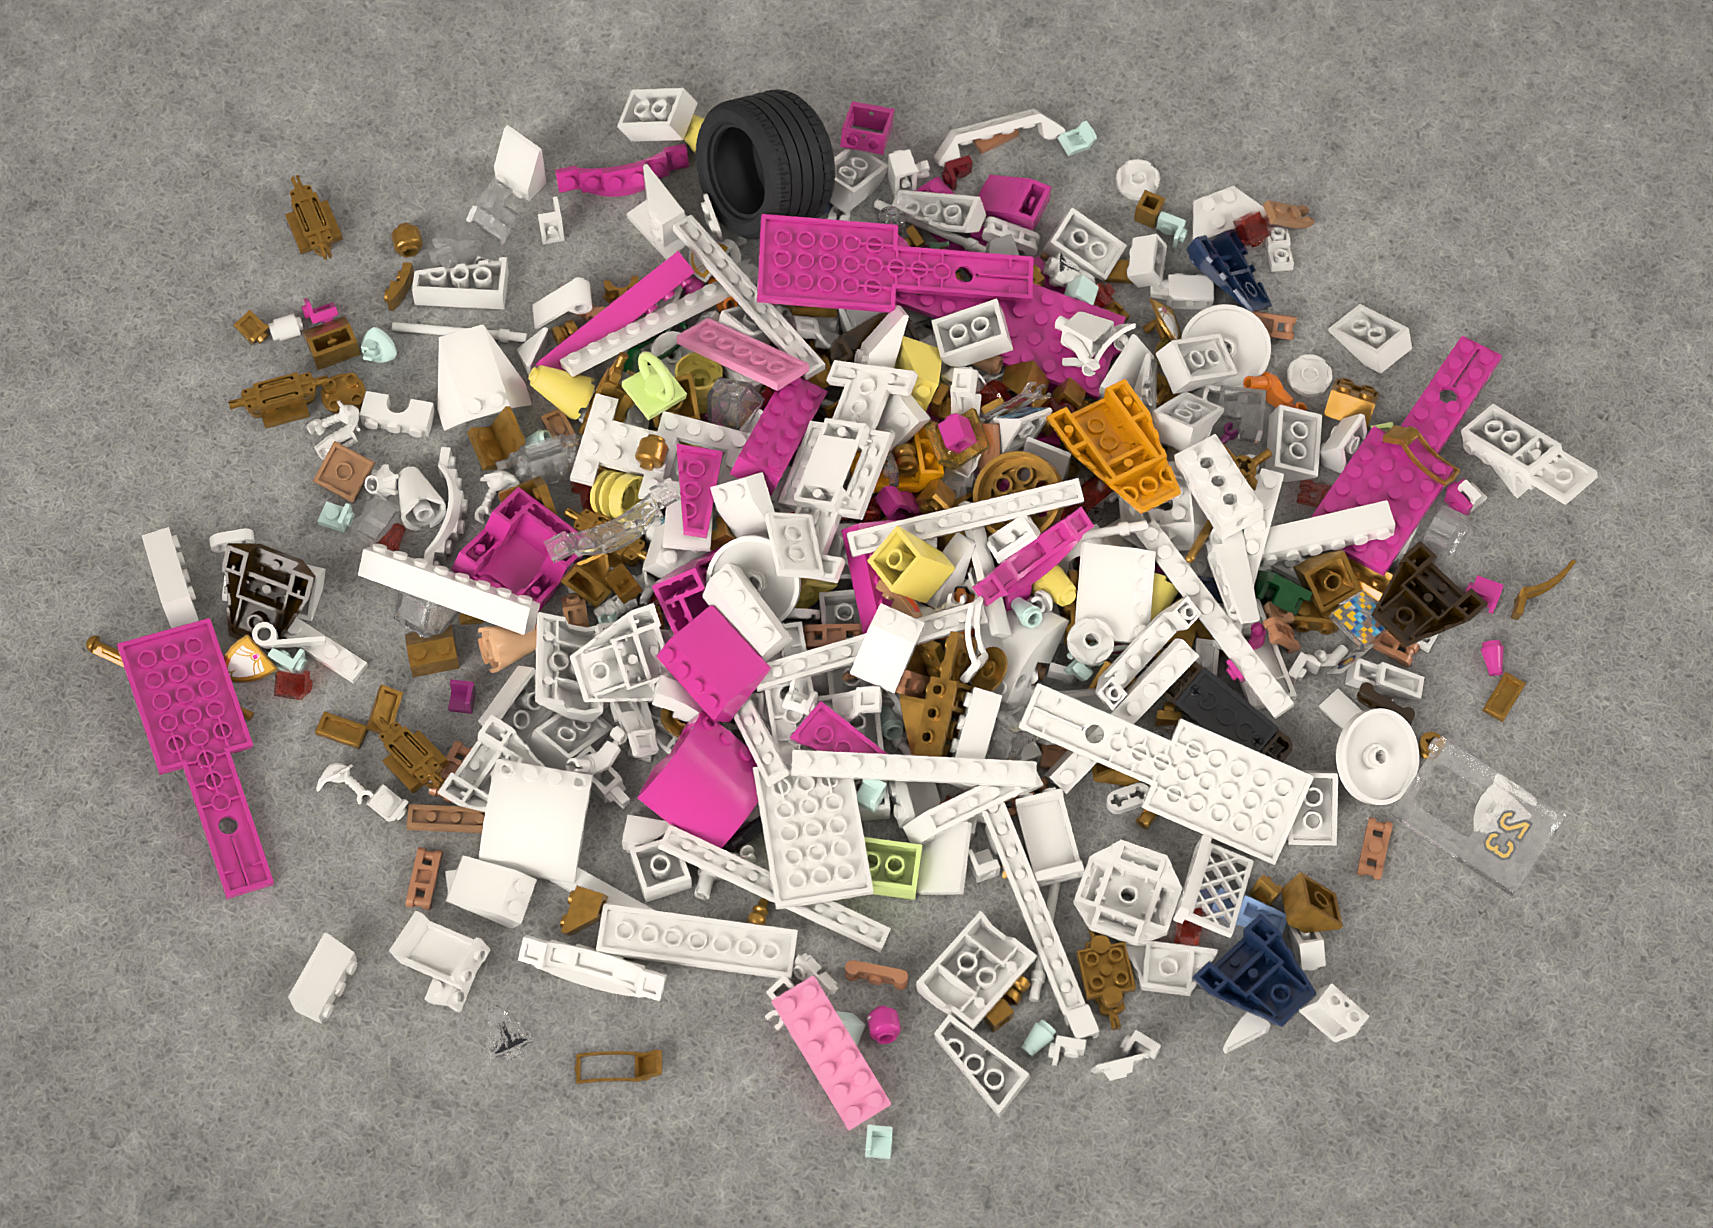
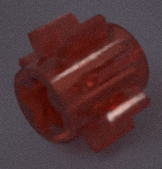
[1093,282,1115,309]
[857,497,880,523]

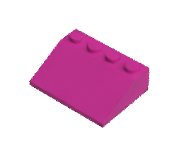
[656,605,772,722]

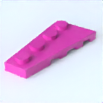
[677,444,723,539]
[790,701,887,754]

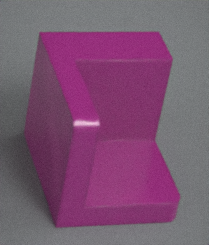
[448,679,476,714]

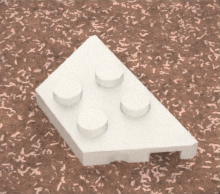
[1192,186,1269,241]
[1125,941,1218,996]

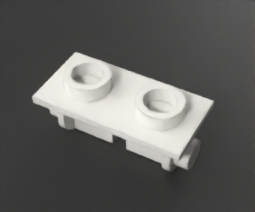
[792,953,839,997]

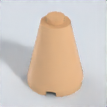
[478,624,537,673]

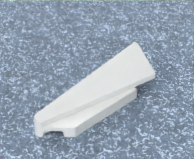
[1207,528,1260,624]

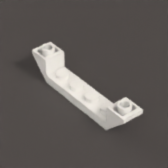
[934,109,1065,167]
[1095,596,1202,711]
[902,771,1043,845]

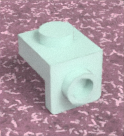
[1057,121,1097,156]

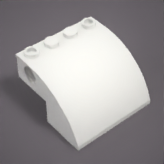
[939,602,1069,703]
[479,759,593,884]

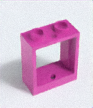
[840,101,895,155]

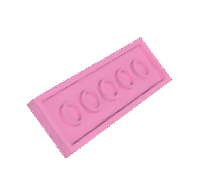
[676,318,809,391]
[771,975,892,1130]

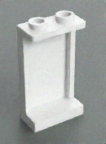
[1015,787,1084,887]
[389,911,491,991]

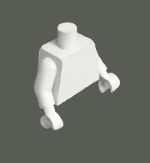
[1055,312,1128,376]

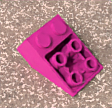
[978,175,1051,231]

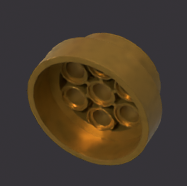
[973,451,1064,534]

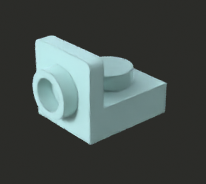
[1156,211,1188,248]
[318,502,355,533]
[268,648,307,677]

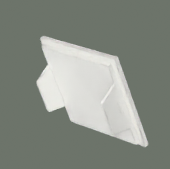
[1090,1053,1145,1081]

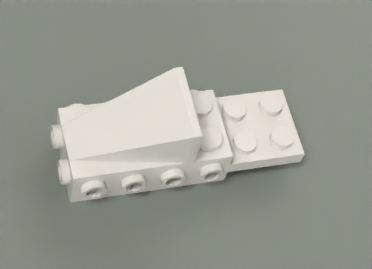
[1461,404,1598,505]

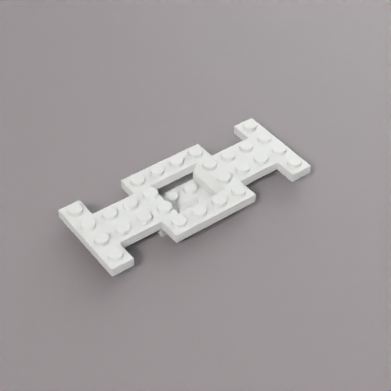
[778,360,918,583]
[570,393,800,519]

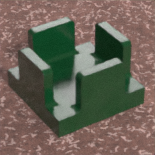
[1254,570,1313,616]

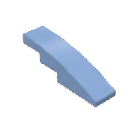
[1196,883,1287,934]

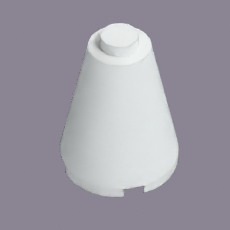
[398,467,447,531]

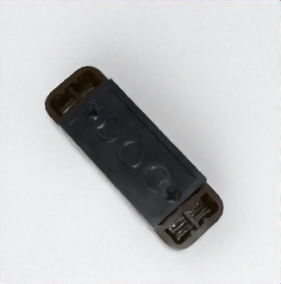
[1162,661,1293,763]

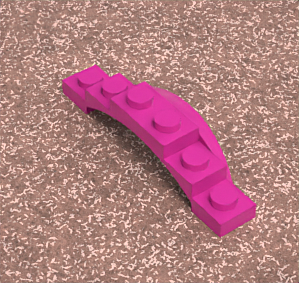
[555,144,689,197]
[972,507,1094,606]

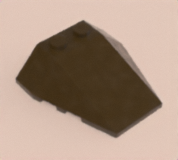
[1371,541,1488,647]
[222,543,316,651]

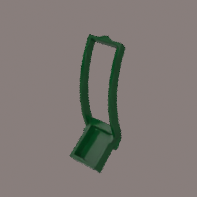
[622,322,689,373]

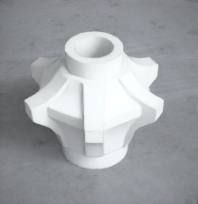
[365,464,399,501]

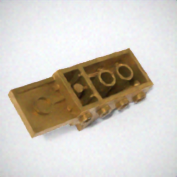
[899,631,977,757]

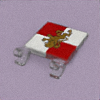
[982,382,1051,421]

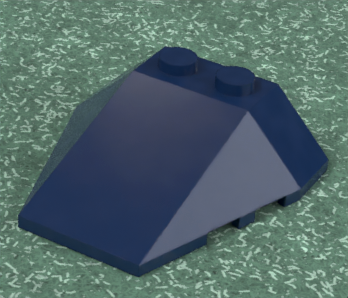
[1186,229,1272,313]
[1192,913,1316,1027]

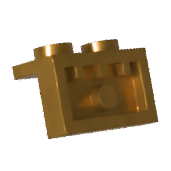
[1349,559,1393,601]
[1290,601,1339,635]

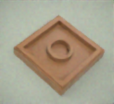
[313,441,376,503]

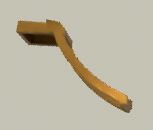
[1382,425,1460,486]
[1511,560,1576,620]
[574,1049,662,1084]

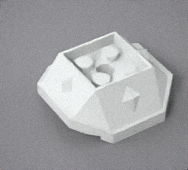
[1118,461,1208,553]
[1074,840,1182,946]

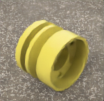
[675,352,724,413]
[590,469,651,524]

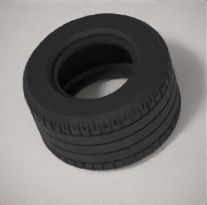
[696,89,835,239]

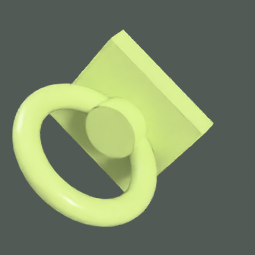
[622,351,687,421]

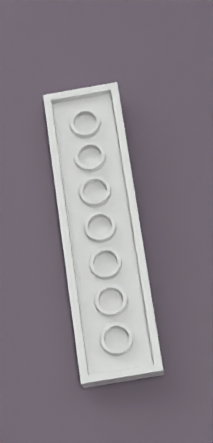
[596,904,798,980]

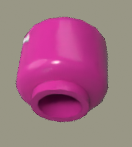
[867,1006,901,1044]

